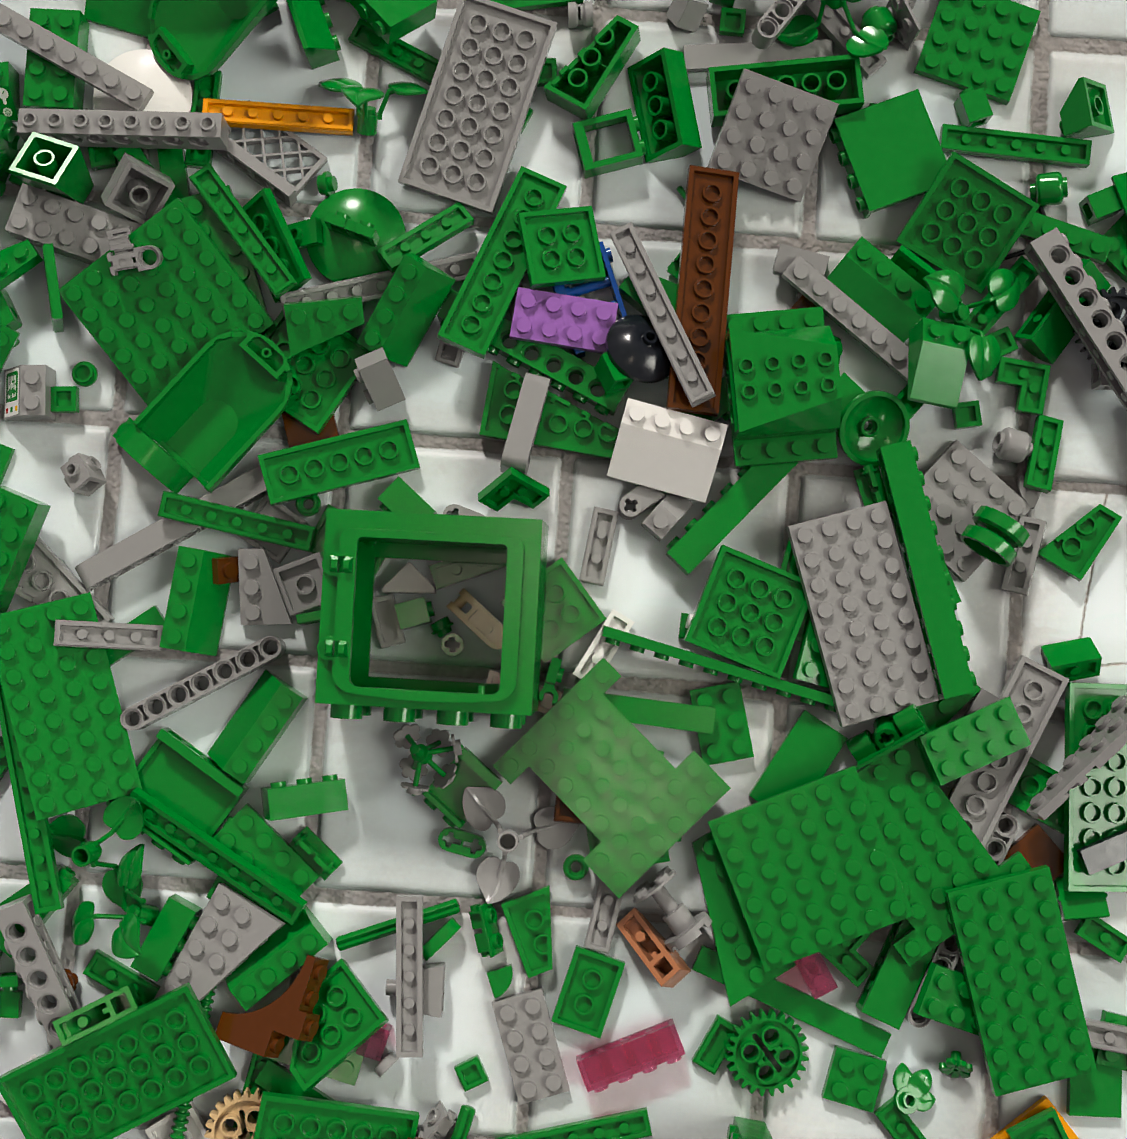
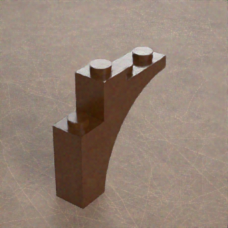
[216,955,329,1058]

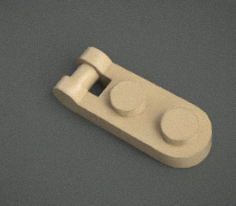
[446,588,503,650]

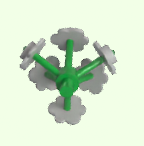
[393,724,464,796]

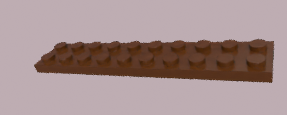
[666,165,739,417]

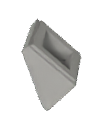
[435,340,465,368]

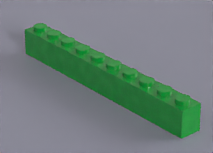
[665,372,865,575]
[876,440,977,700]

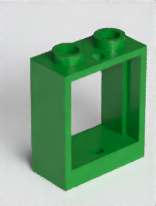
[572,108,646,179]

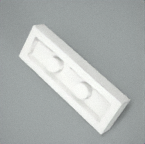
[573,609,634,679]

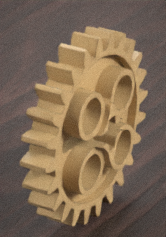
[204,1087,269,1139]

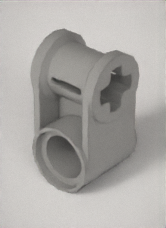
[617,485,666,520]

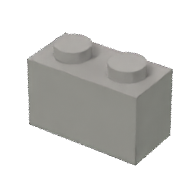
[353,347,406,411]

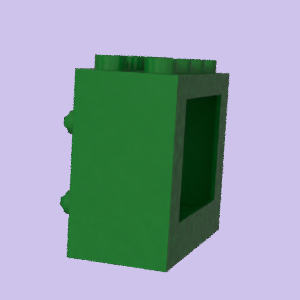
[315,508,549,729]

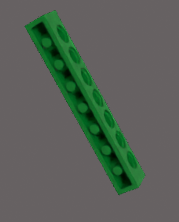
[437,289,628,416]

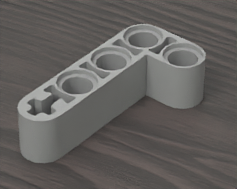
[500,372,551,475]

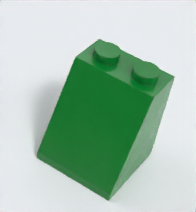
[8,132,94,204]

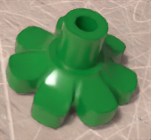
[939,1051,973,1078]

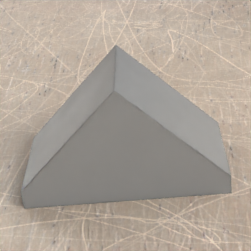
[383,562,436,594]

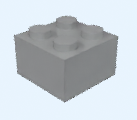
[101,153,175,224]

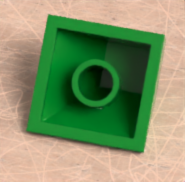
[1059,77,1114,139]

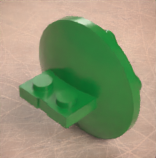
[307,188,406,282]

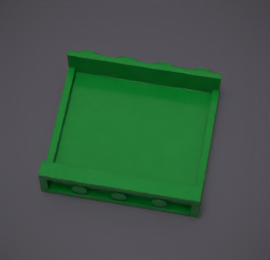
[829,89,946,219]
[106,727,250,865]

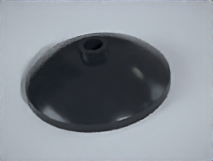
[606,315,670,383]

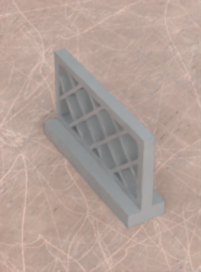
[214,100,328,208]

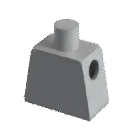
[385,962,445,1017]

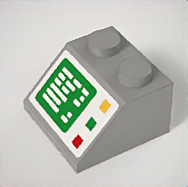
[4,365,56,421]

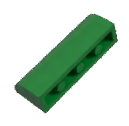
[1014,259,1111,364]
[856,919,937,1030]

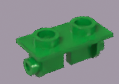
[853,464,891,513]
[289,826,343,881]
[469,903,504,958]

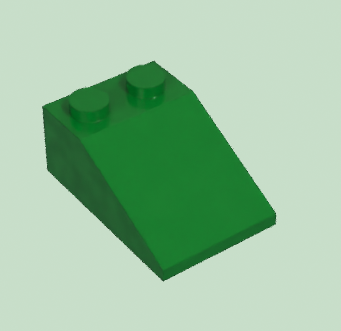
[908,318,970,410]

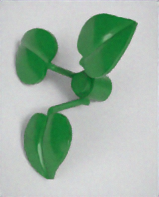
[777,0,889,58]
[319,78,428,136]
[923,268,1021,381]
[49,796,144,913]
[71,844,159,959]

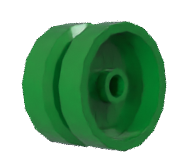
[960,505,1030,567]

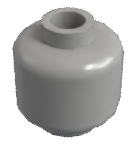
[992,427,1033,463]

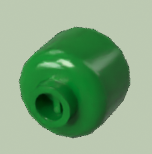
[860,6,898,43]
[1030,172,1068,207]

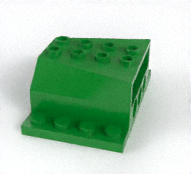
[724,306,842,468]

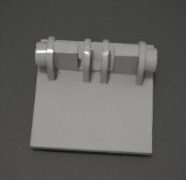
[886,0,921,51]

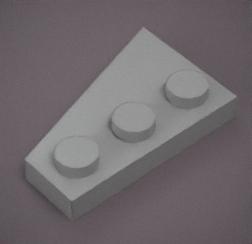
[238,548,293,625]

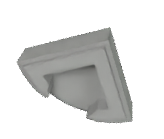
[1017,475,1041,509]

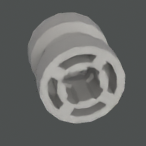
[568,1,593,28]

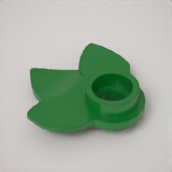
[892,1063,936,1114]

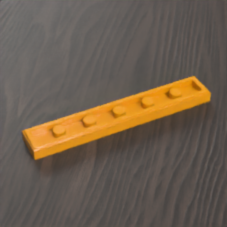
[202,98,355,136]

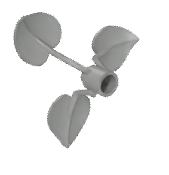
[462,786,580,904]

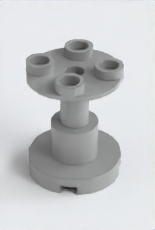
[633,866,712,953]

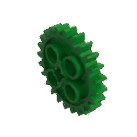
[724,1008,809,1096]

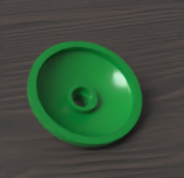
[838,390,910,466]

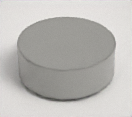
[374,1051,399,1077]

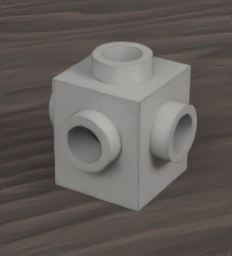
[60,453,107,496]

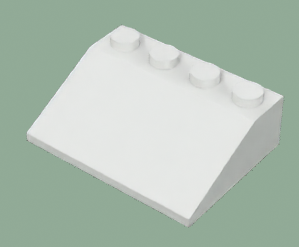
[607,398,728,503]

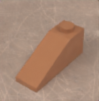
[616,908,691,988]

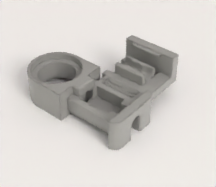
[106,227,163,276]

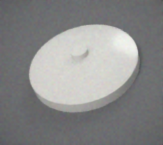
[93,49,193,149]

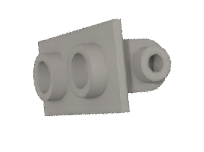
[416,1101,457,1139]

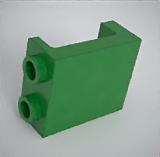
[422,747,503,829]

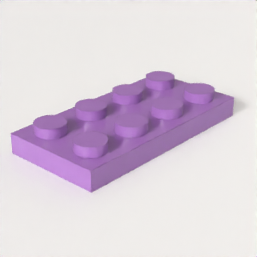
[510,287,618,354]

